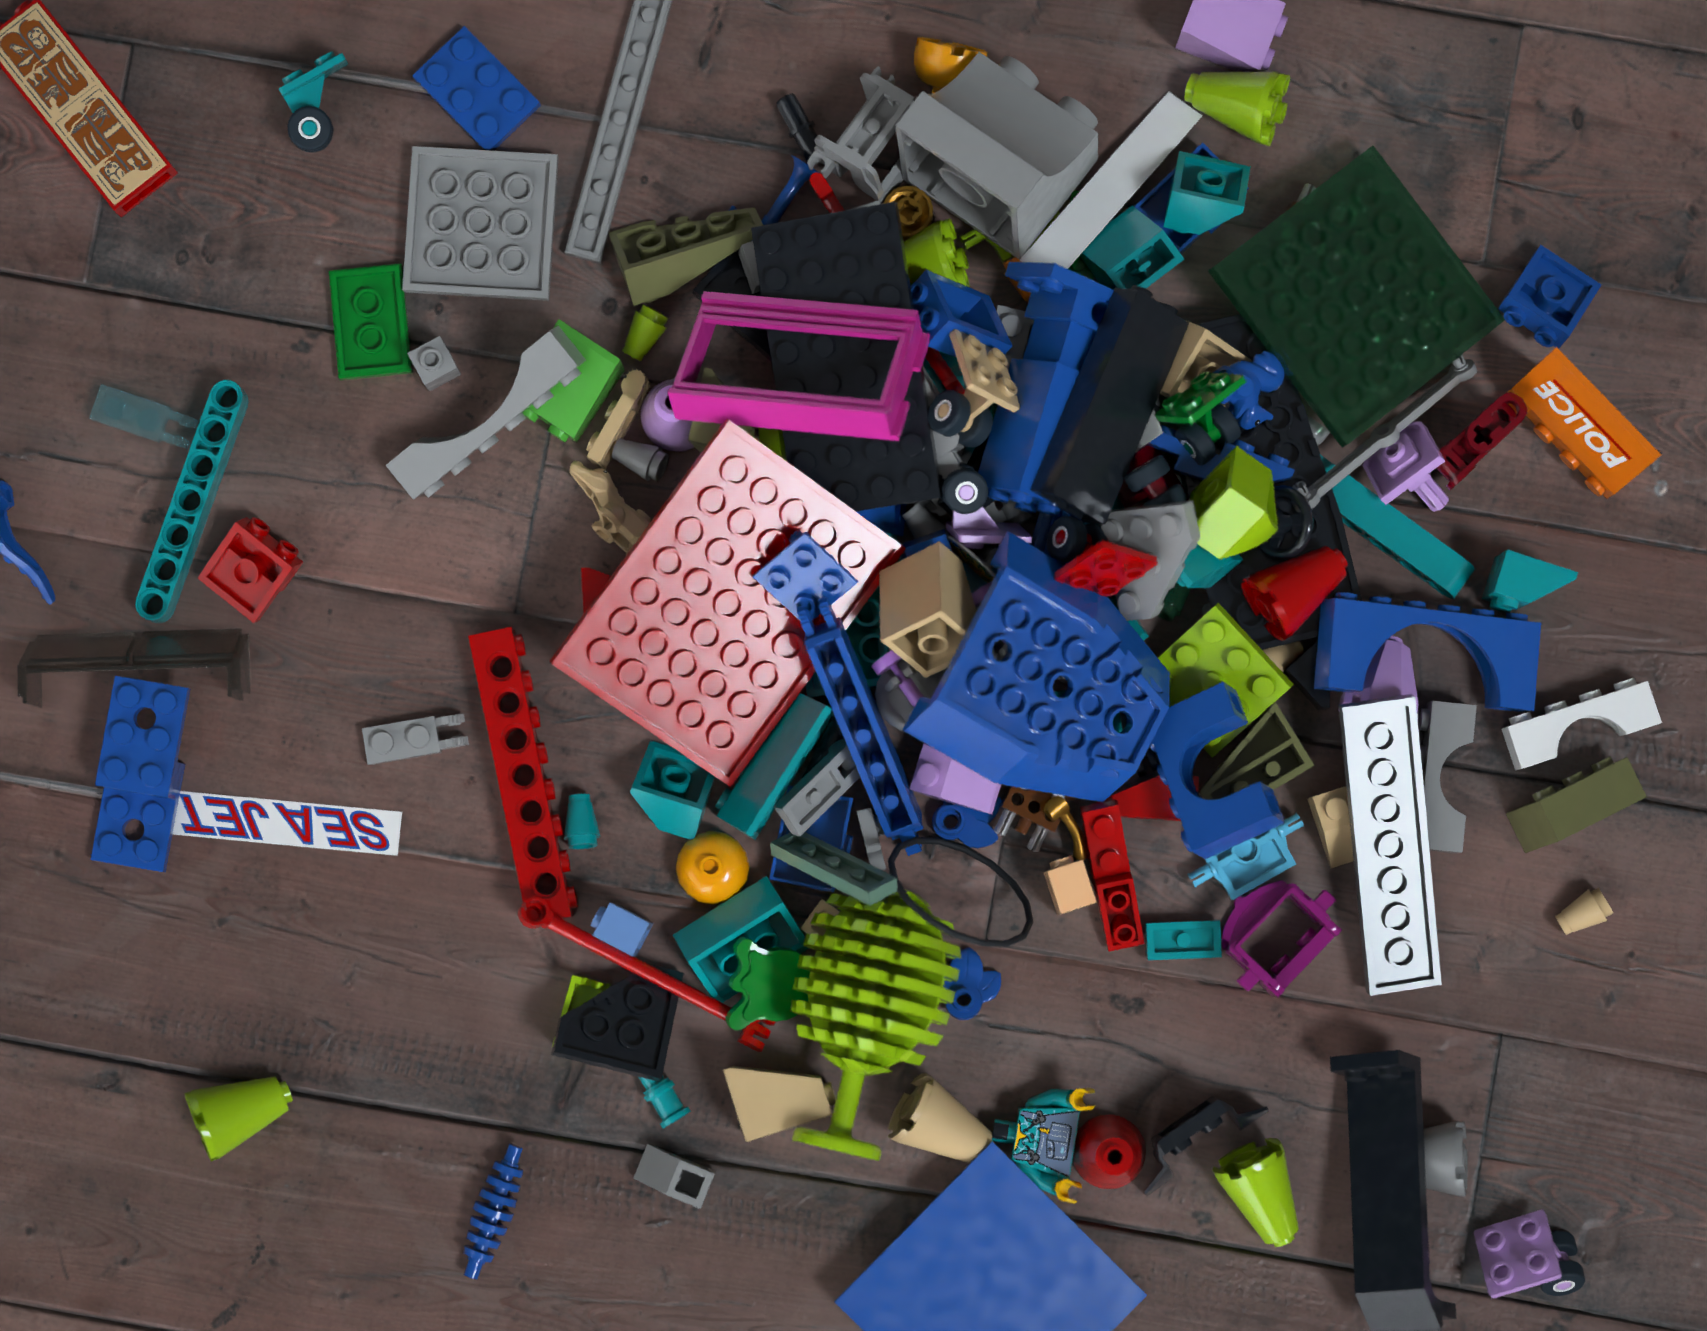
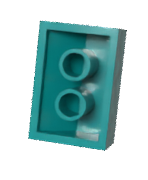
[673,876,809,1003]

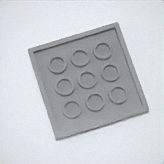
[402,146,559,301]

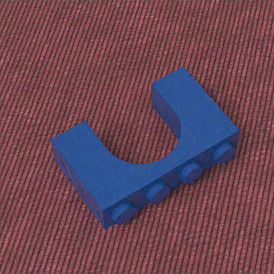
[1150,682,1285,859]

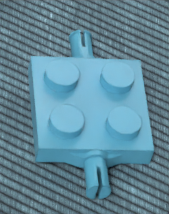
[1187,813,1304,900]

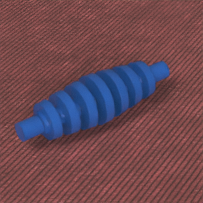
[463,1144,523,1279]

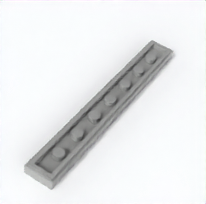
[564,0,673,264]

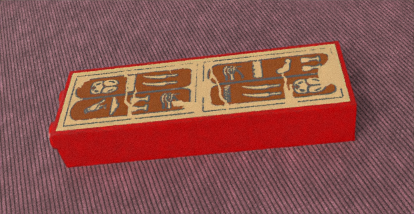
[0,0,178,218]

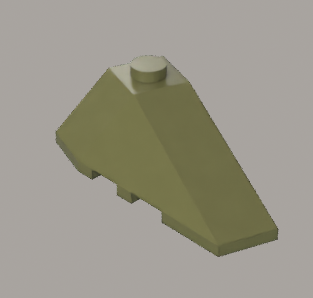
[608,207,763,306]

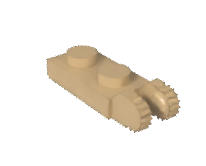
[586,369,651,469]

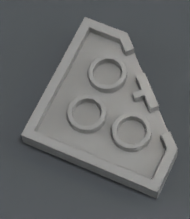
[1098,501,1201,621]

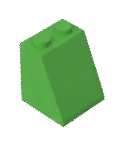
[523,319,625,443]

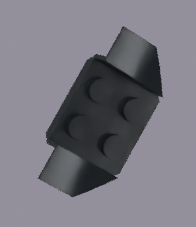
[1144,1096,1269,1196]

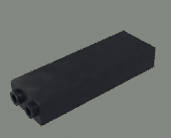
[1030,285,1189,525]

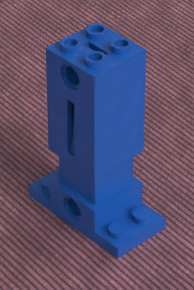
[978,262,1114,516]

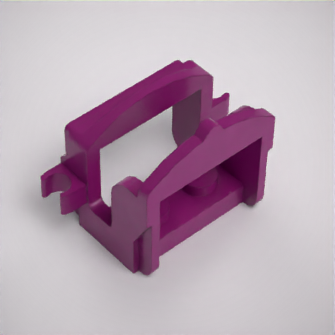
[1221,880,1342,998]

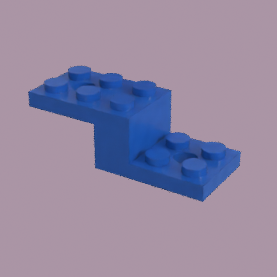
[91,676,191,873]

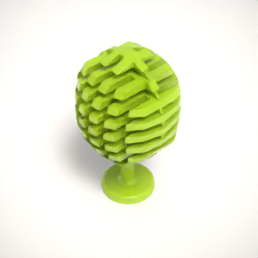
[791,888,961,1161]

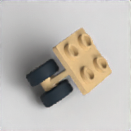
[928,329,1020,448]

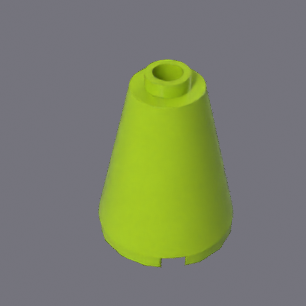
[184,1076,293,1161]
[1212,1138,1299,1247]

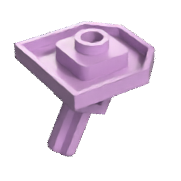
[1362,421,1449,512]

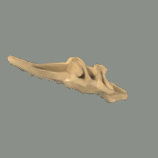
[569,461,652,555]

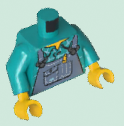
[991,1088,1095,1204]

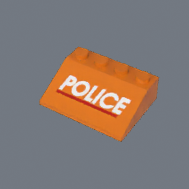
[1507,347,1661,499]

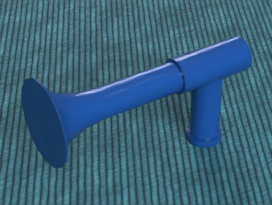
[728,155,819,241]

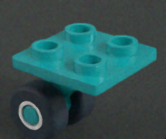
[279,51,348,153]

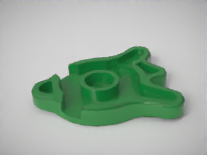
[726,937,810,1031]

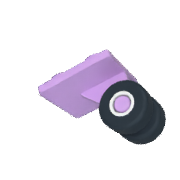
[940,462,1032,549]
[1474,1210,1585,1298]

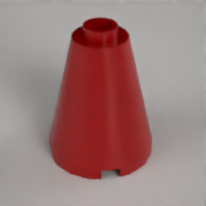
[1241,546,1348,641]
[1073,1114,1146,1189]

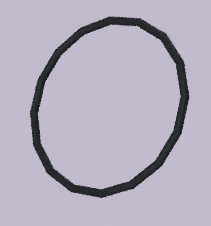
[888,837,1034,947]

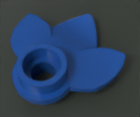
[932,797,1001,848]
[944,947,1001,1020]

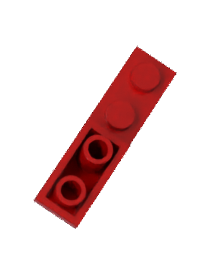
[1080,799,1145,952]

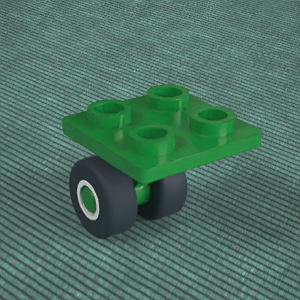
[1154,371,1247,466]

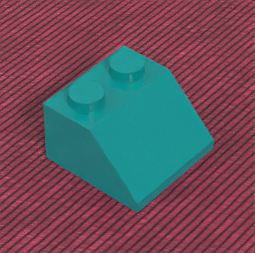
[1482,550,1578,613]

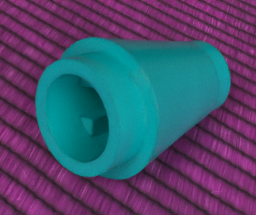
[564,794,601,850]

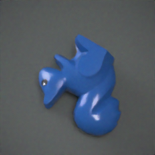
[1213,351,1285,430]

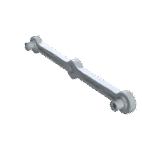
[1291,352,1478,512]

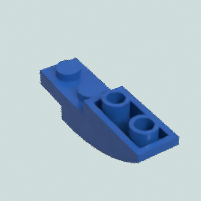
[1146,425,1295,483]

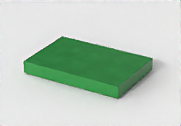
[329,264,413,380]

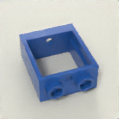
[910,270,1013,358]

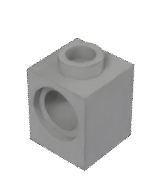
[407,336,462,392]

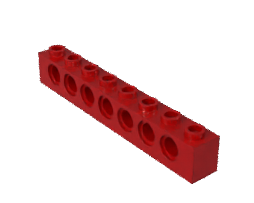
[468,627,578,920]

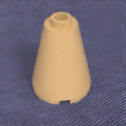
[888,1073,995,1163]

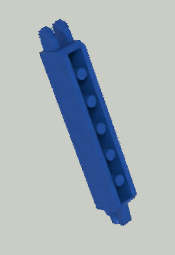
[796,597,924,856]

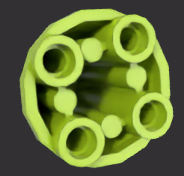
[1184,72,1290,146]
[904,218,970,287]

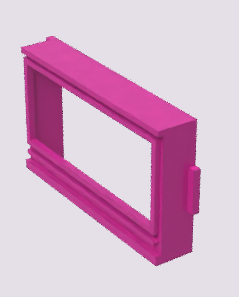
[668,291,930,441]

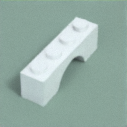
[1501,677,1662,771]

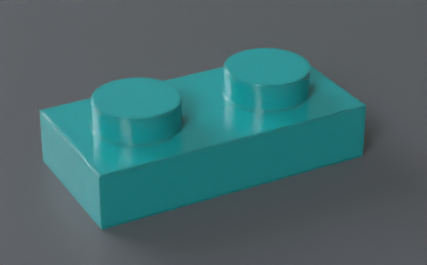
[1145,920,1222,960]

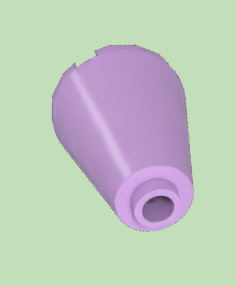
[641,379,694,452]

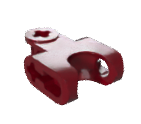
[1436,392,1528,490]

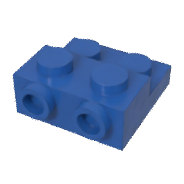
[1498,245,1601,349]

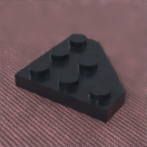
[551,964,684,1082]

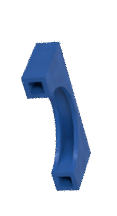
[1314,592,1541,712]

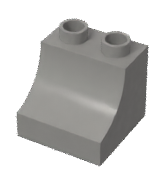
[895,52,1098,260]

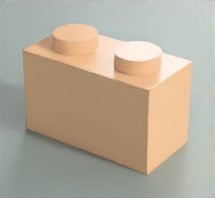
[1044,855,1097,915]

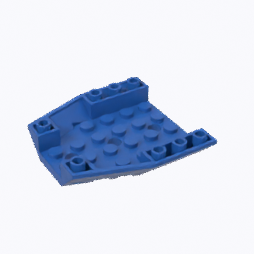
[903,532,1170,802]

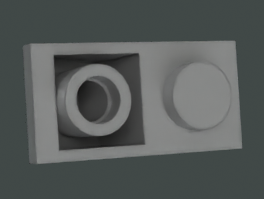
[634,1143,716,1209]

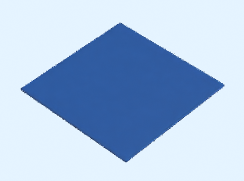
[834,1141,1147,1331]

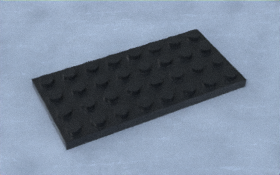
[751,202,943,512]

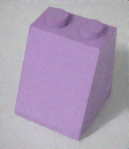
[1175,0,1288,72]

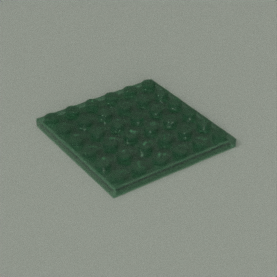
[1208,145,1505,448]

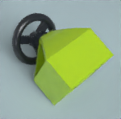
[1189,446,1313,560]

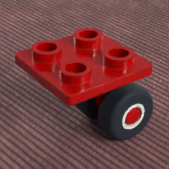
[1046,516,1158,596]

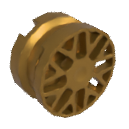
[884,186,933,241]

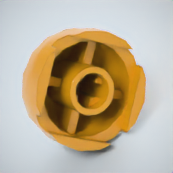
[914,37,987,93]
[675,831,750,905]

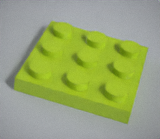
[1158,603,1294,758]

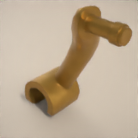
[1043,796,1088,860]

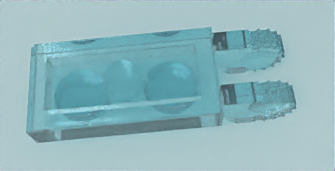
[89,384,198,450]

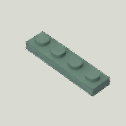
[770,832,898,905]

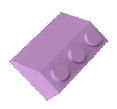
[910,743,1001,814]

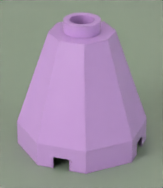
[1338,636,1419,712]

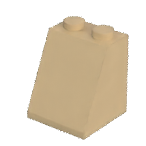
[880,541,977,678]
[723,1065,836,1142]

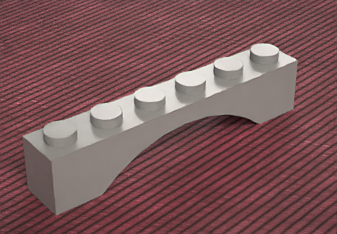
[386,325,586,500]

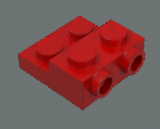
[197,517,303,623]

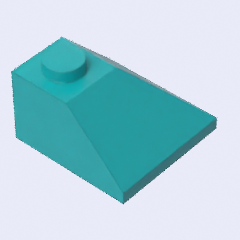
[1163,151,1251,235]
[630,740,716,840]

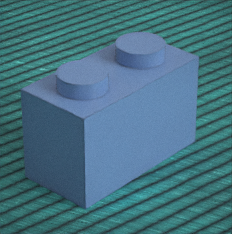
[590,903,654,956]

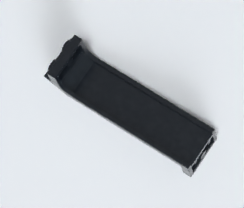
[1330,1050,1456,1331]

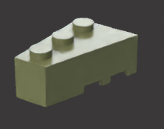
[1198,702,1314,800]
[1506,756,1647,853]

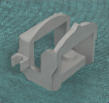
[807,66,915,204]

